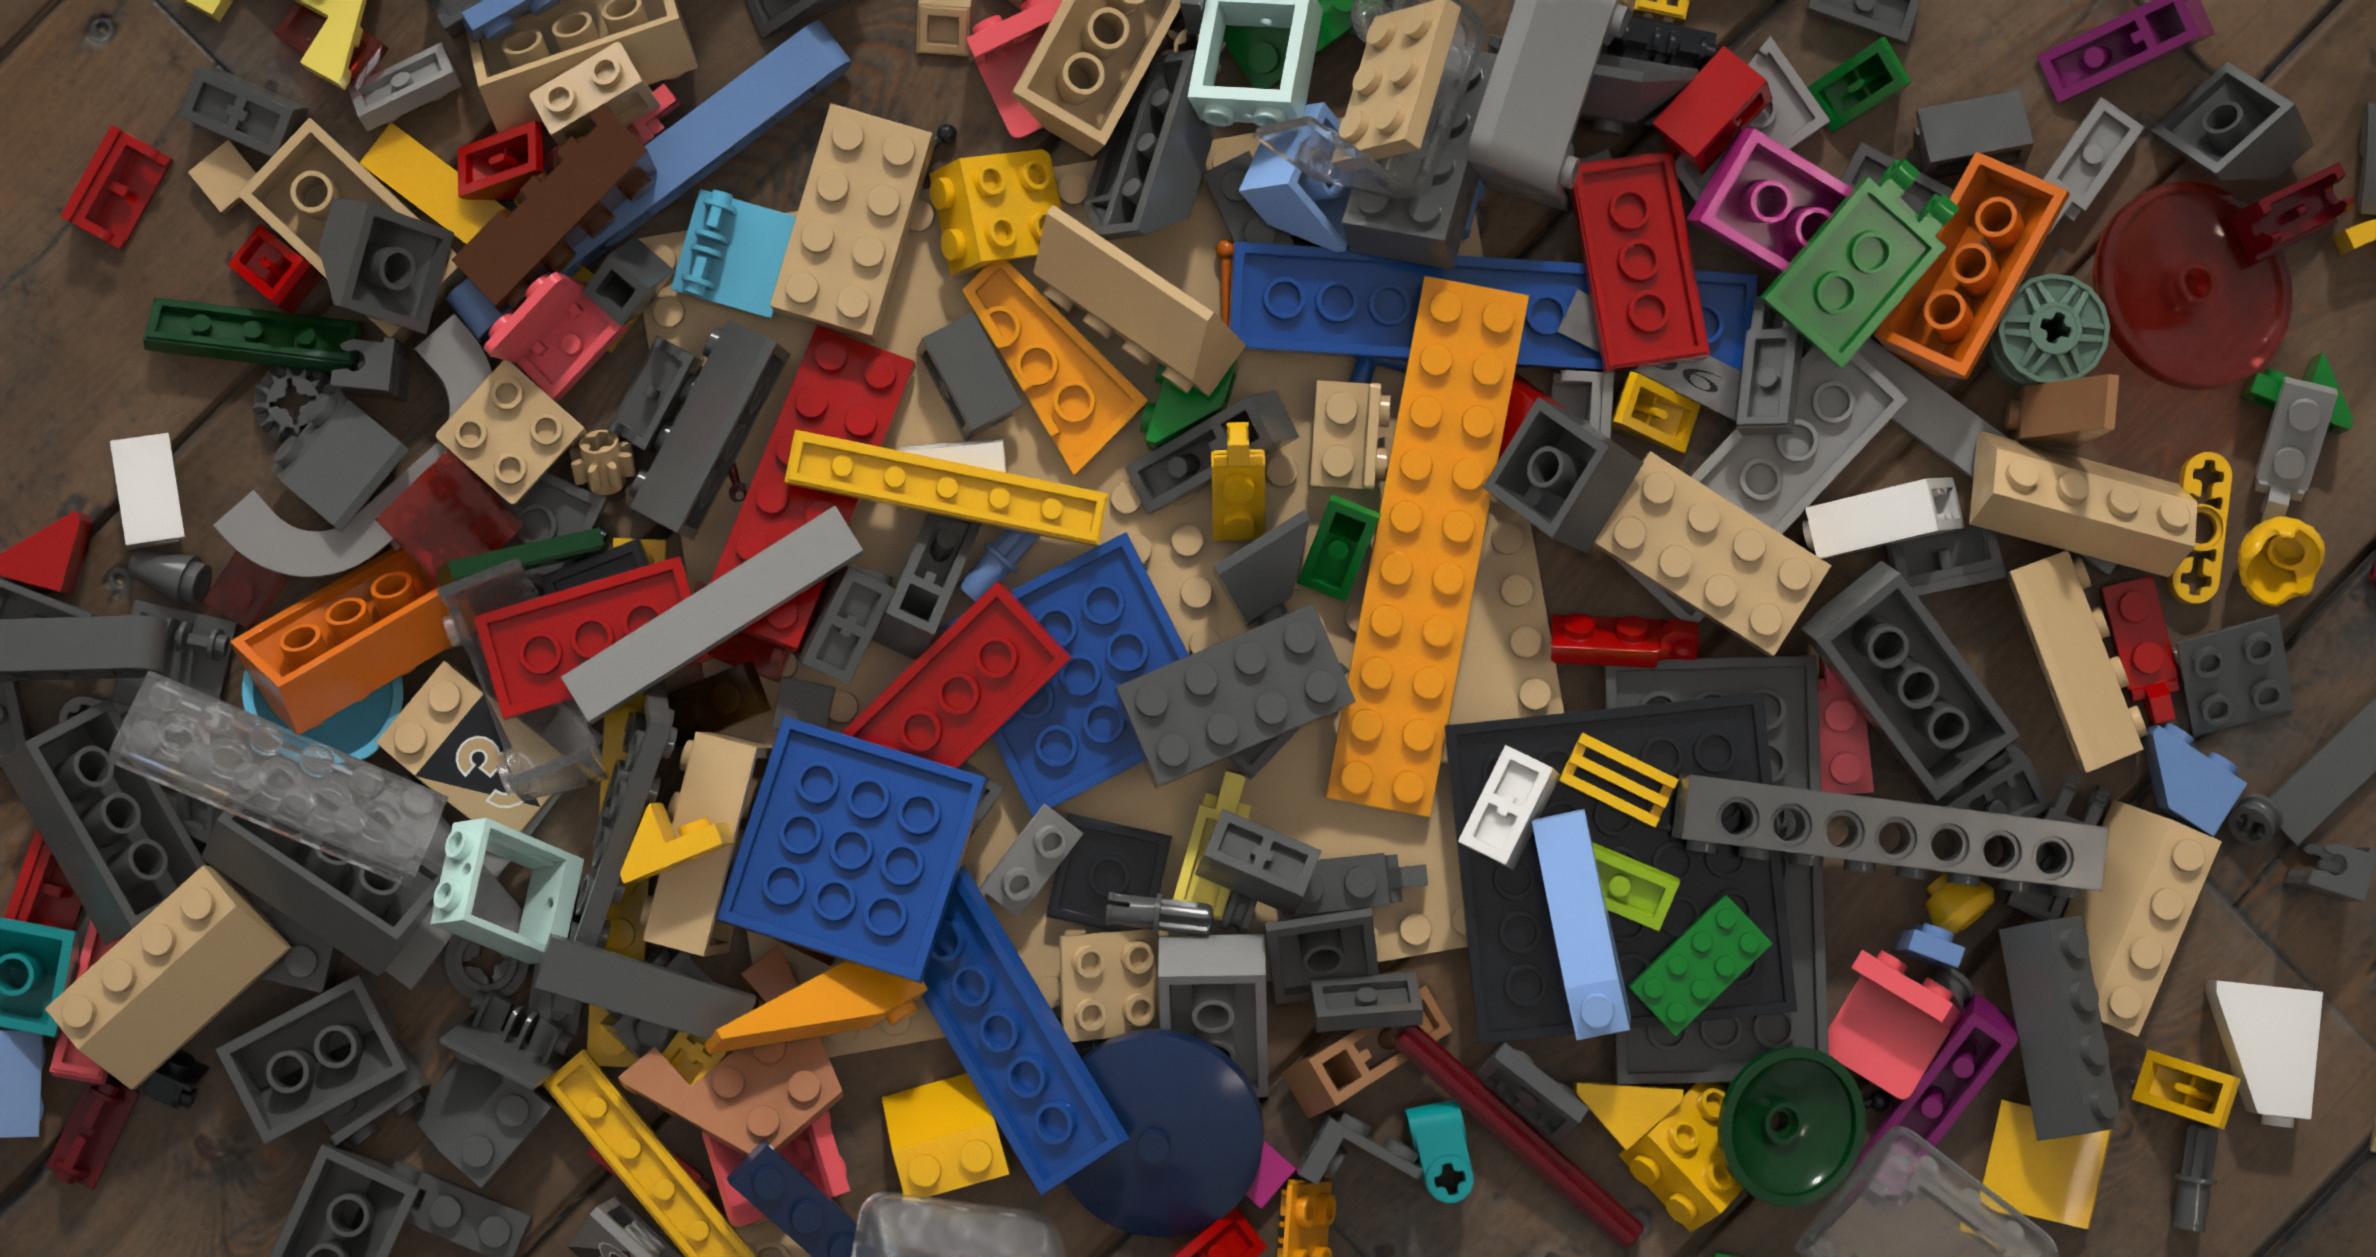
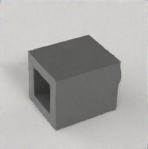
[582,237,675,326]

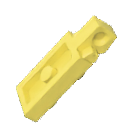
[1173,770,1252,921]

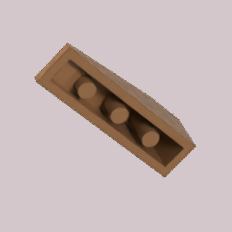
[2004,374,2120,449]

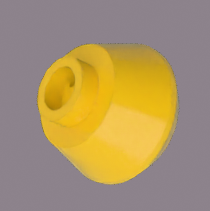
[1925,872,1995,936]

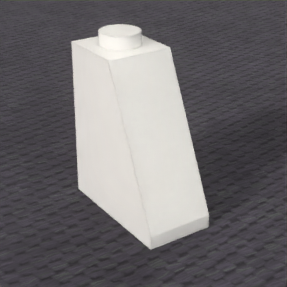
[1803,477,1965,559]
[2204,979,2323,1128]

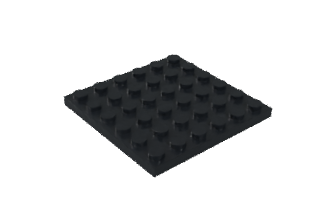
[1444,693,1798,1044]

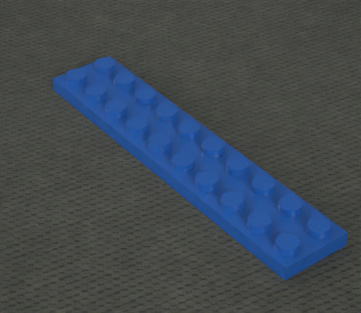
[1229,242,1758,375]

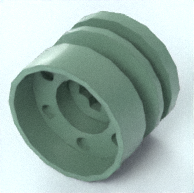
[1985,273,2110,389]

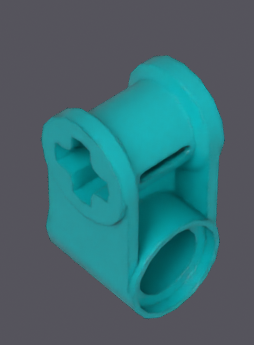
[1405,1098,1474,1203]

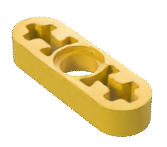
[2167,452,2232,605]

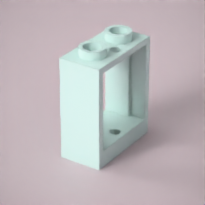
[1188,0,1323,129]
[430,818,584,964]

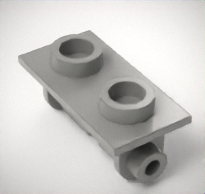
[979,803,1084,917]

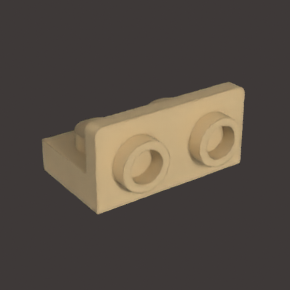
[530,42,660,148]
[1309,380,1390,490]

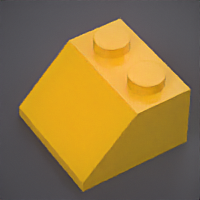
[882,1073,1012,1203]

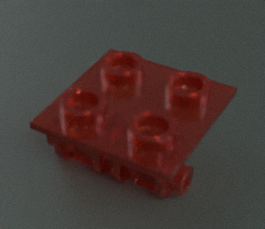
[375,448,523,596]

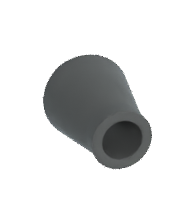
[128,548,212,606]

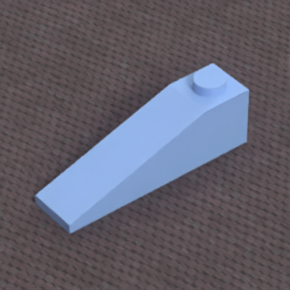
[1532,809,1631,1040]

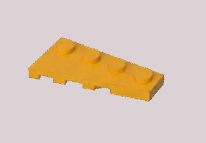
[962,260,1149,477]

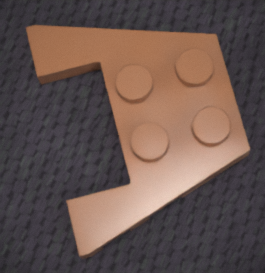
[618,944,844,1157]

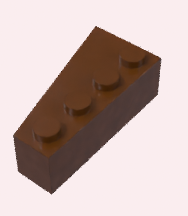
[452,104,657,315]

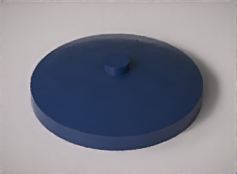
[1065,1029,1265,1237]

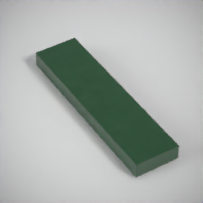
[143,297,364,372]

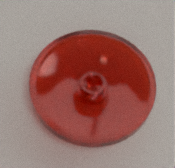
[2093,181,2293,390]

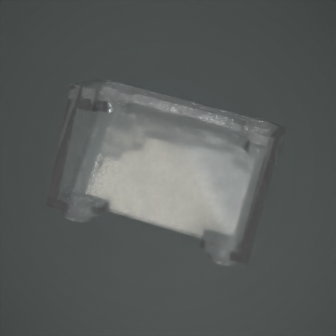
[1794,1126,2059,1257]

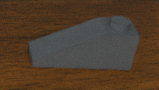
[1125,390,1299,514]
[872,513,982,660]

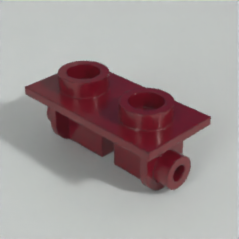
[46,1078,140,1190]

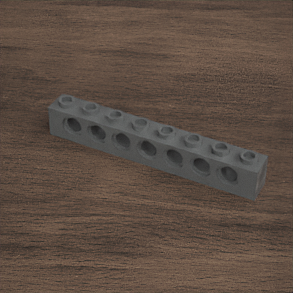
[1672,773,2109,899]

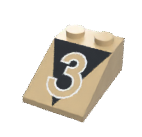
[375,661,577,833]

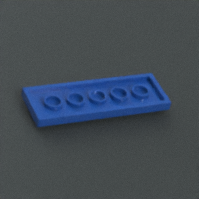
[922,865,1130,1196]

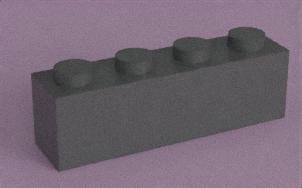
[1999,915,2121,1141]

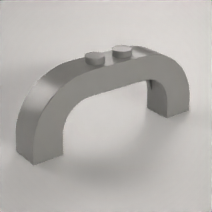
[213,314,492,578]

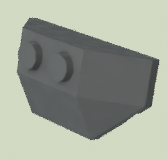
[1488,34,1698,136]
[1083,50,1216,240]

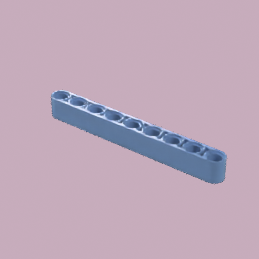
[446,20,853,342]

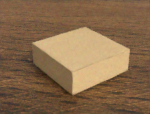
[188,139,257,215]

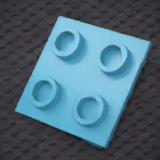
[670,189,796,319]

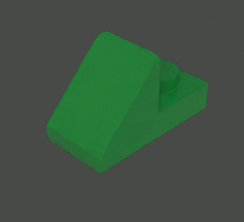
[2239,353,2354,435]
[1297,494,1381,602]

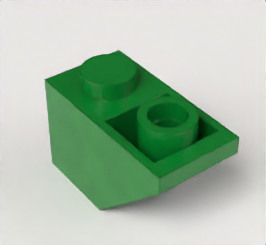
[1140,359,1239,451]

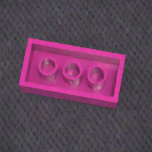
[1686,128,1881,328]

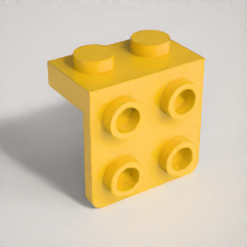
[929,149,1062,276]
[1618,1082,1743,1233]

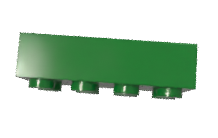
[1627,895,1773,1036]

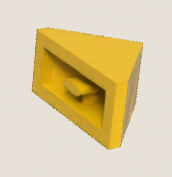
[1611,371,1701,454]
[2131,1050,2241,1130]
[1572,1081,1684,1151]

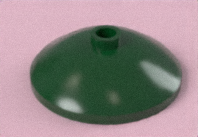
[1717,1046,1866,1207]

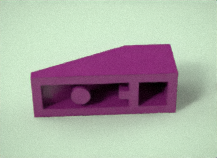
[2037,0,2215,103]

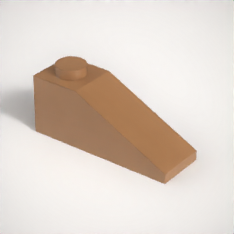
[1281,985,1453,1119]

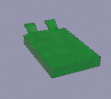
[1760,159,1960,369]

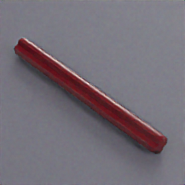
[1394,1025,1644,1248]

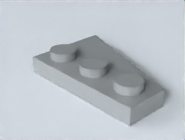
[1675,36,1830,206]

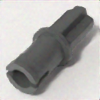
[1106,891,1213,936]
[2171,1124,2219,1232]

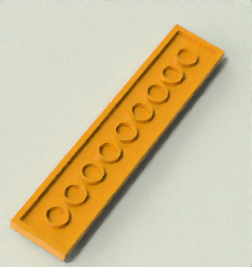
[1326,276,1529,817]

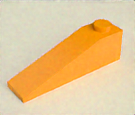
[704,961,928,1054]

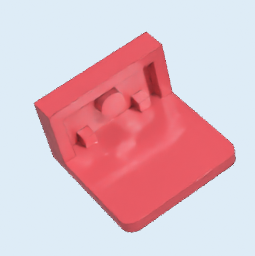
[966,0,1062,140]
[483,272,630,402]
[1828,950,1963,1100]
[702,1111,851,1227]

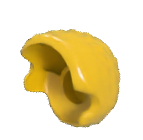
[2238,516,2325,607]

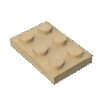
[1333,0,1461,167]

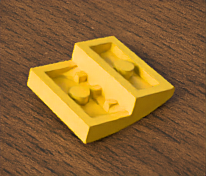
[1978,1100,2112,1230]

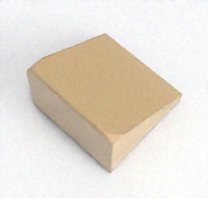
[916,0,972,56]

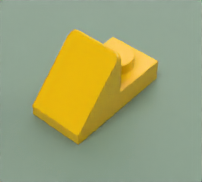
[620,803,735,884]

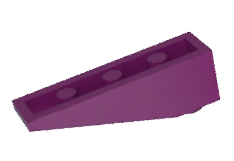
[1850,992,2018,1203]

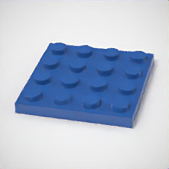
[938,532,1189,817]
[716,716,988,984]

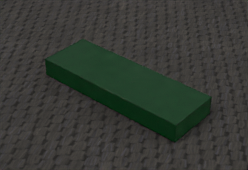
[435,527,604,589]

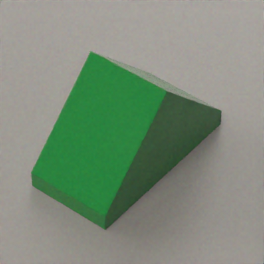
[1807,36,1912,133]

